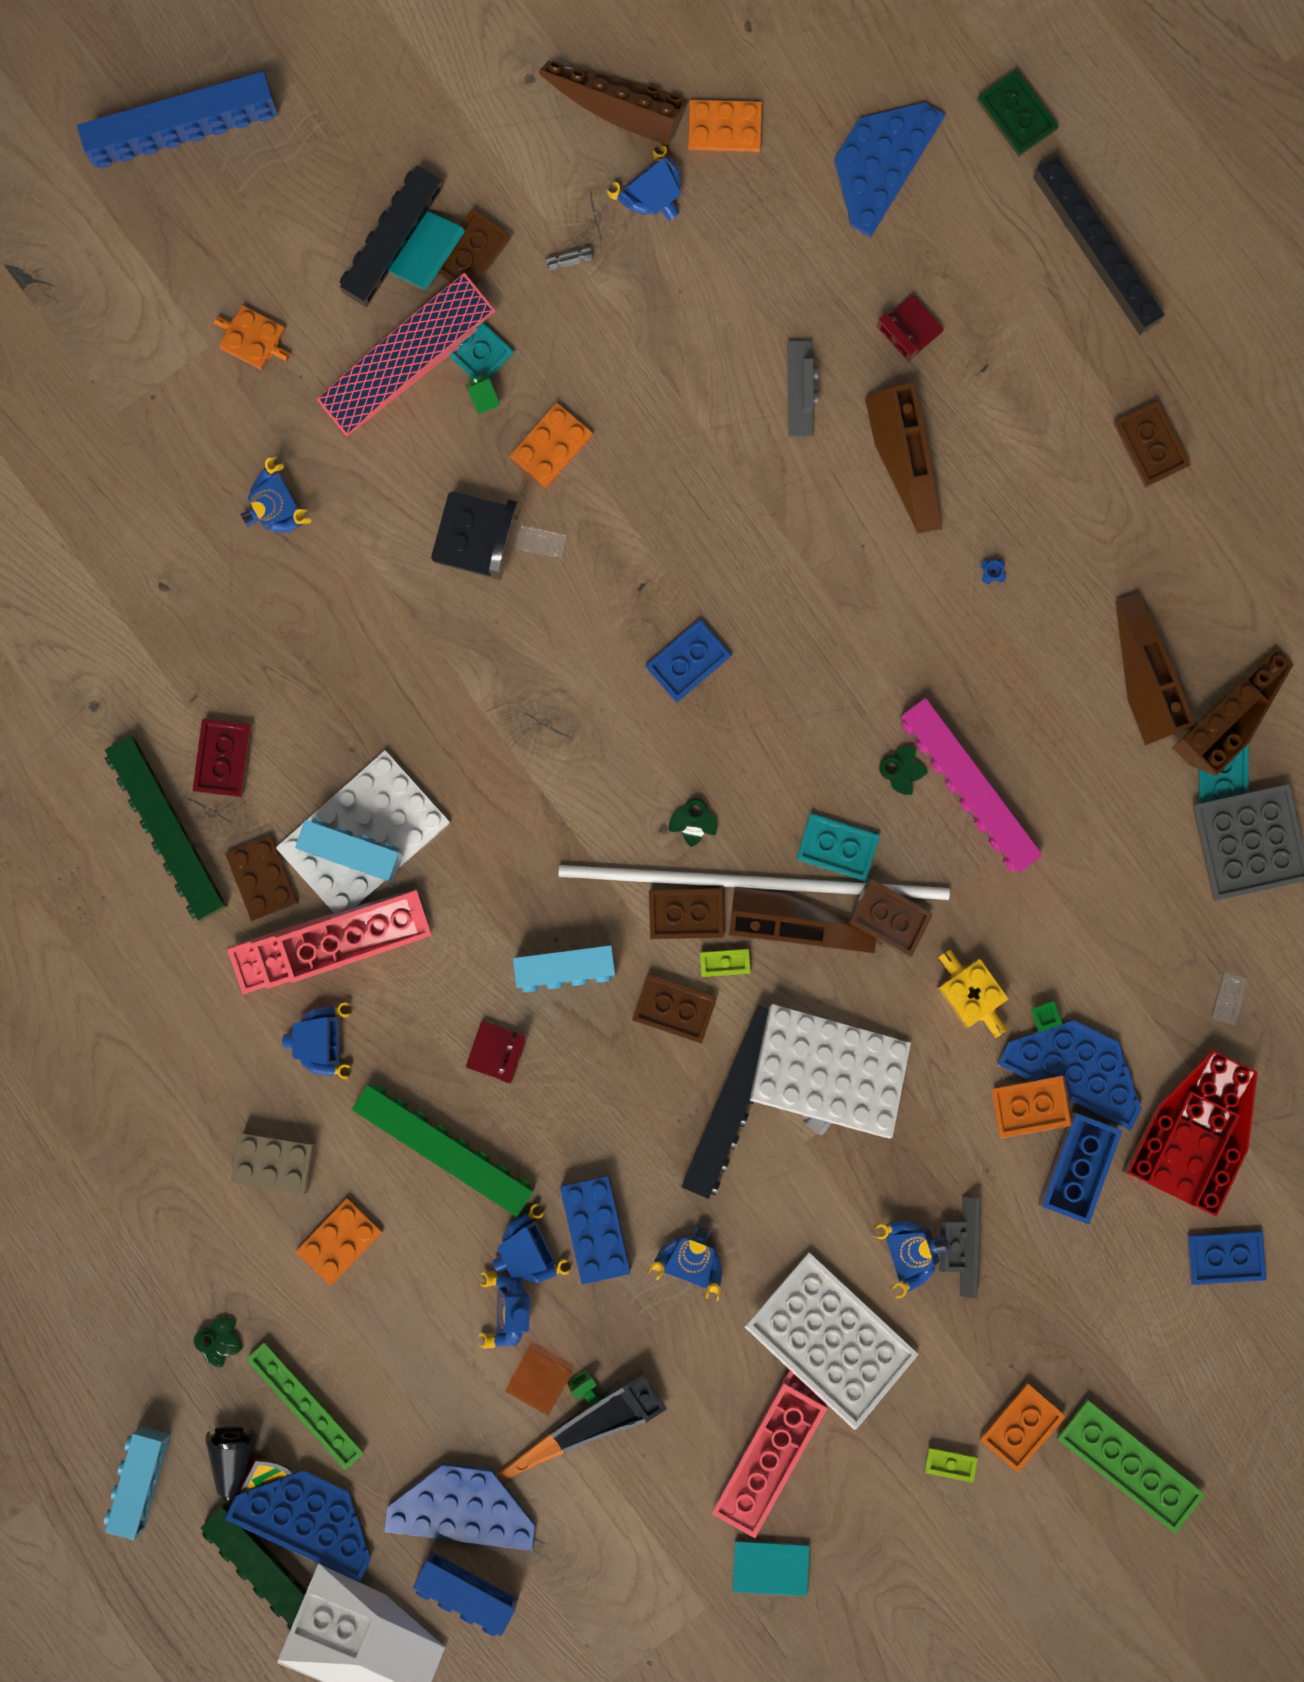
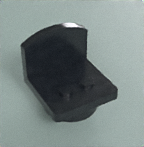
[431,492,520,580]

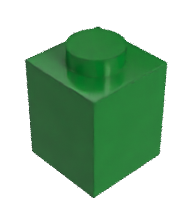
[465,374,500,415]

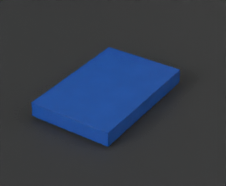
[645,619,732,703]
[1187,1230,1266,1285]

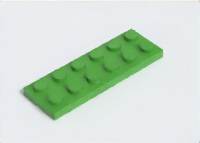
[1056,1399,1205,1534]

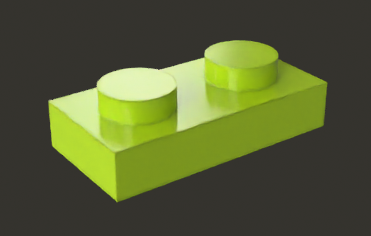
[700,949,751,977]
[924,1447,978,1483]

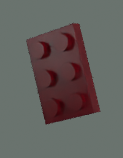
[192,719,252,798]

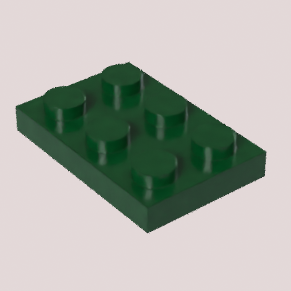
[977,69,1059,157]

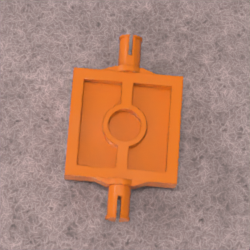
[214,305,291,371]

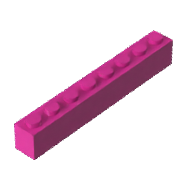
[900,698,1043,874]

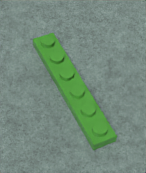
[246,1342,365,1471]

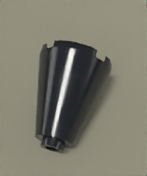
[205,1426,256,1500]

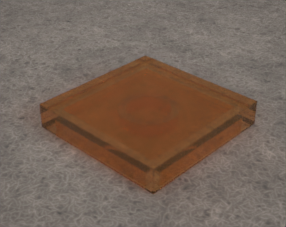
[505,1347,573,1416]

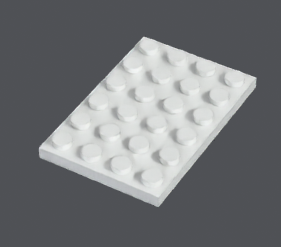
[276,751,450,913]
[750,1004,911,1139]
[744,1253,919,1430]

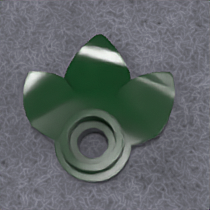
[879,746,928,795]
[669,798,718,847]
[193,1318,243,1367]

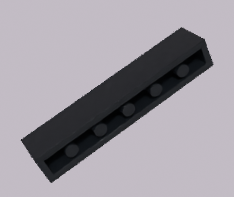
[339,166,443,308]

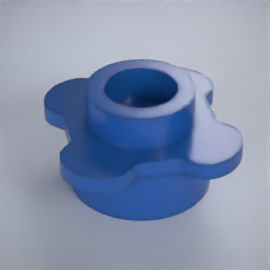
[981,559,1006,584]

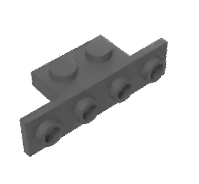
[787,341,818,437]
[939,1197,981,1298]

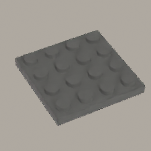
[1192,784,1304,901]

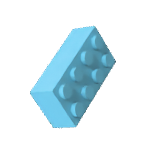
[295,818,403,883]
[513,946,616,993]
[104,1426,171,1540]

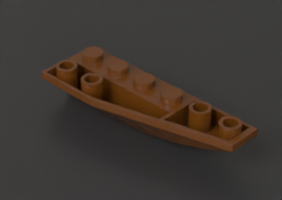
[539,61,688,145]
[1115,593,1196,745]
[1172,647,1294,776]
[729,887,876,953]

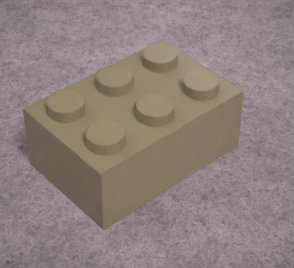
[231,1132,316,1194]

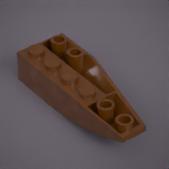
[865,382,942,534]

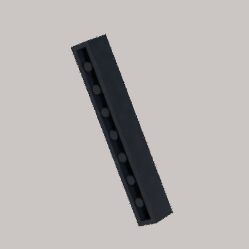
[1033,156,1165,335]
[681,1005,769,1199]

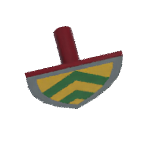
[238,1455,293,1494]

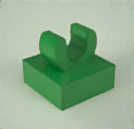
[1030,1001,1062,1032]
[567,1368,597,1403]

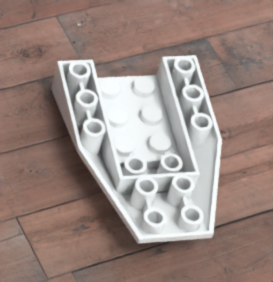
[277,1563,445,1682]

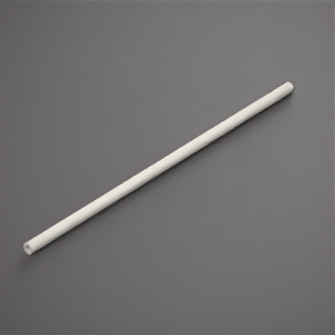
[559,865,950,900]

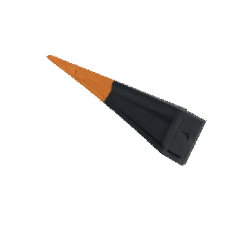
[497,1369,667,1482]

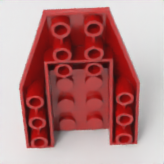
[1122,1050,1258,1217]

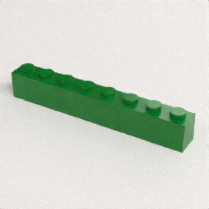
[351,1083,534,1217]

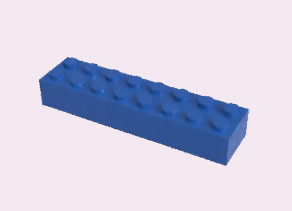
[77,71,278,168]

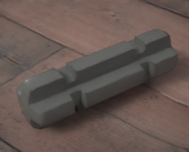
[546,246,593,271]

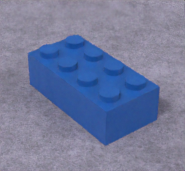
[1038,1112,1123,1224]
[560,1175,631,1285]
[413,1551,518,1636]

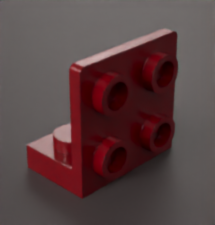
[876,295,944,362]
[466,1022,528,1084]

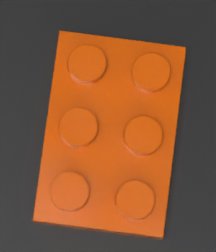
[688,100,762,152]
[509,402,593,489]
[992,1076,1073,1138]
[296,1198,383,1286]
[979,1383,1066,1473]

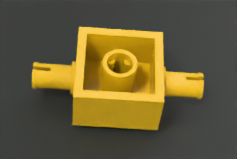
[937,949,1008,1038]

